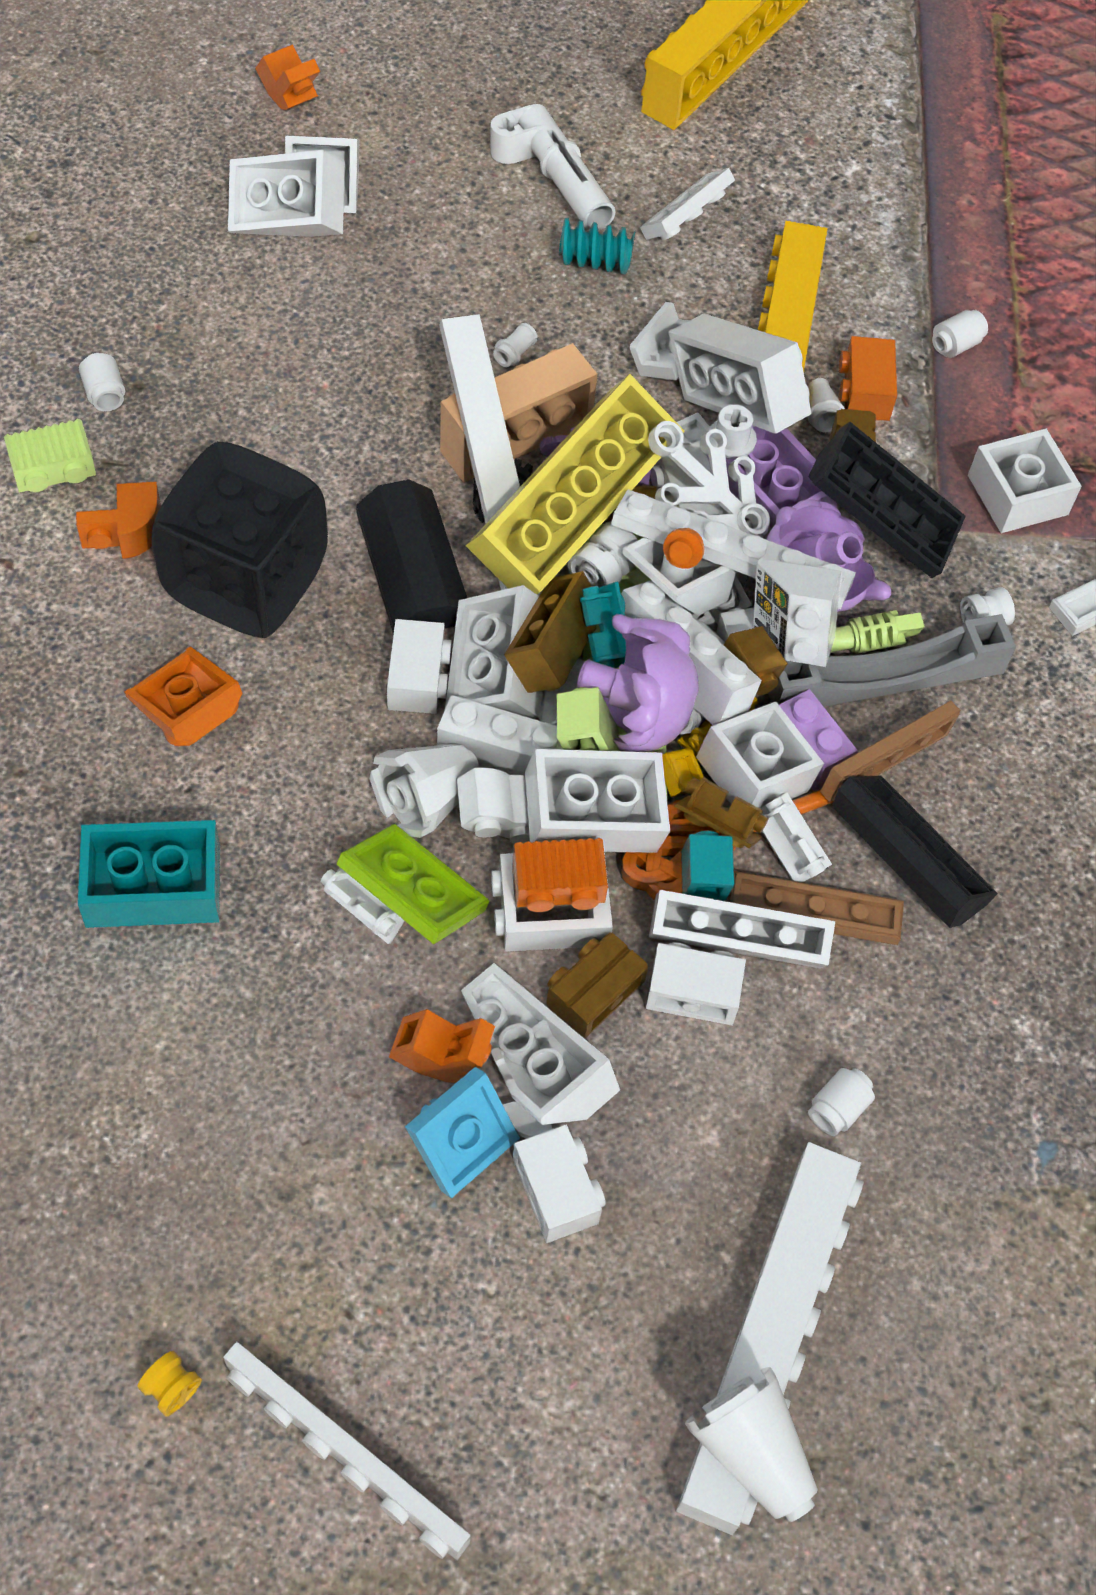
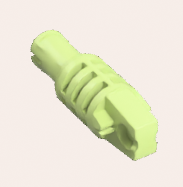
[830,610,925,654]

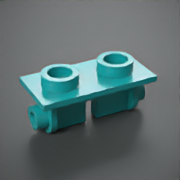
[580,582,626,668]

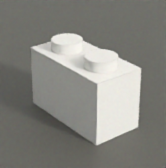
[387,619,452,714]
[646,942,746,1026]
[513,1124,606,1243]

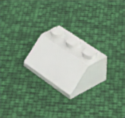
[445,585,543,719]

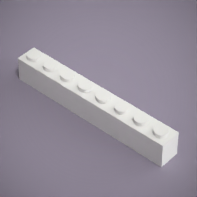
[676,1142,864,1535]

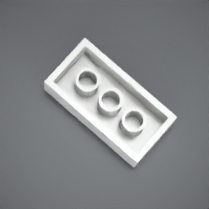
[668,314,812,434]

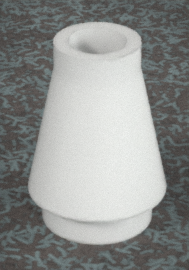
[808,378,845,432]

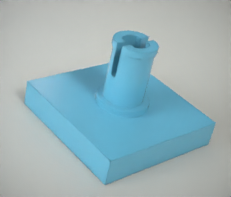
[405,1067,520,1198]

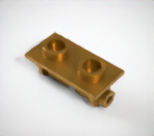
[675,777,769,849]

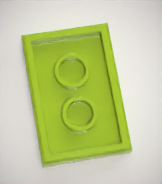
[336,824,490,945]

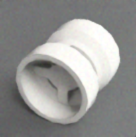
[960,587,1015,626]

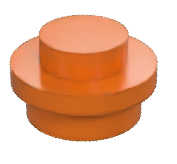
[663,528,705,569]

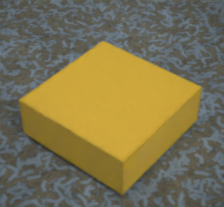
[662,747,704,797]

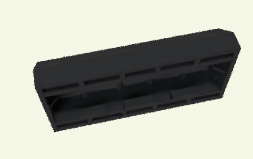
[808,422,966,578]
[356,479,467,635]
[832,776,998,928]

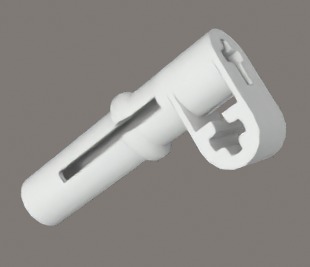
[490,104,616,231]

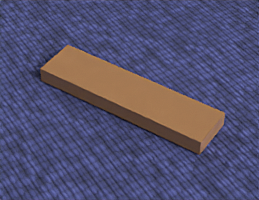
[820,701,961,802]
[729,871,904,945]

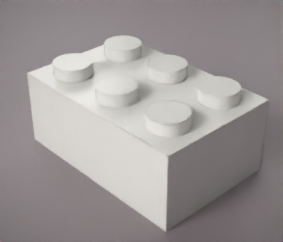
[525,749,670,853]

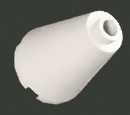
[685,1367,818,1522]

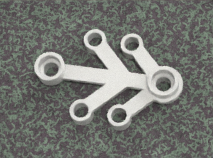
[648,421,770,538]

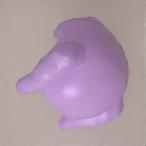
[766,500,891,612]
[577,614,699,752]

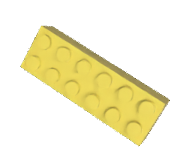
[466,374,685,594]

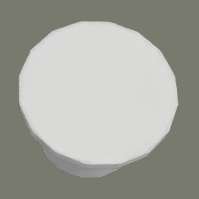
[708,405,757,459]

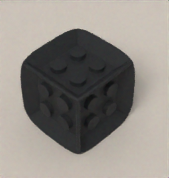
[152,441,328,638]

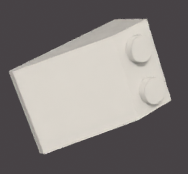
[228,150,345,237]

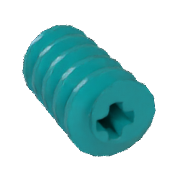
[559,218,636,274]

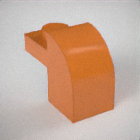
[255,44,321,110]
[76,482,161,559]
[389,1009,495,1083]

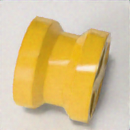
[137,1351,202,1417]

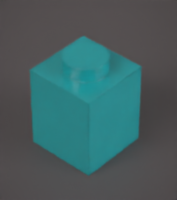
[681,831,734,901]

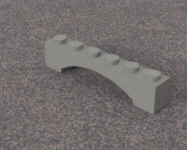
[768,614,1016,707]

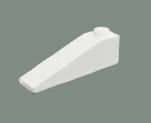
[461,963,620,1125]

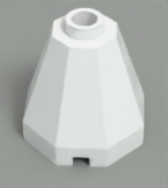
[369,744,479,838]

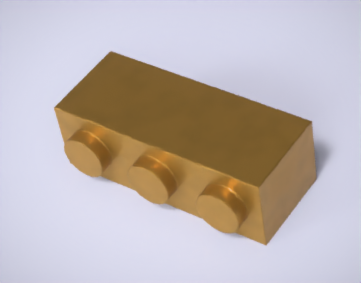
[504,571,596,693]

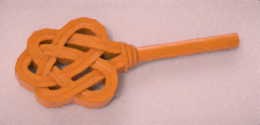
[621,789,834,900]

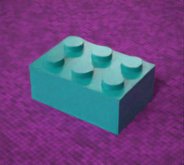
[78,820,220,928]

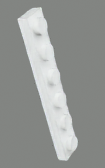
[611,489,856,610]
[223,1342,471,1560]

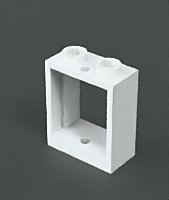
[491,852,613,952]

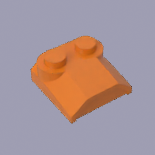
[124,646,243,746]

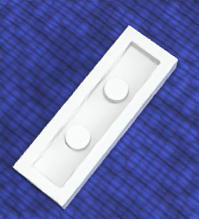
[640,168,735,240]

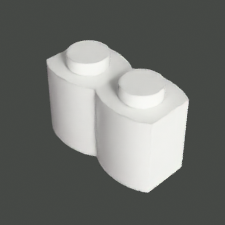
[457,768,530,843]

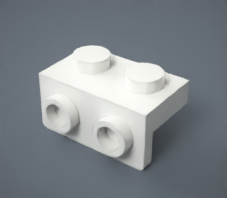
[630,302,690,380]

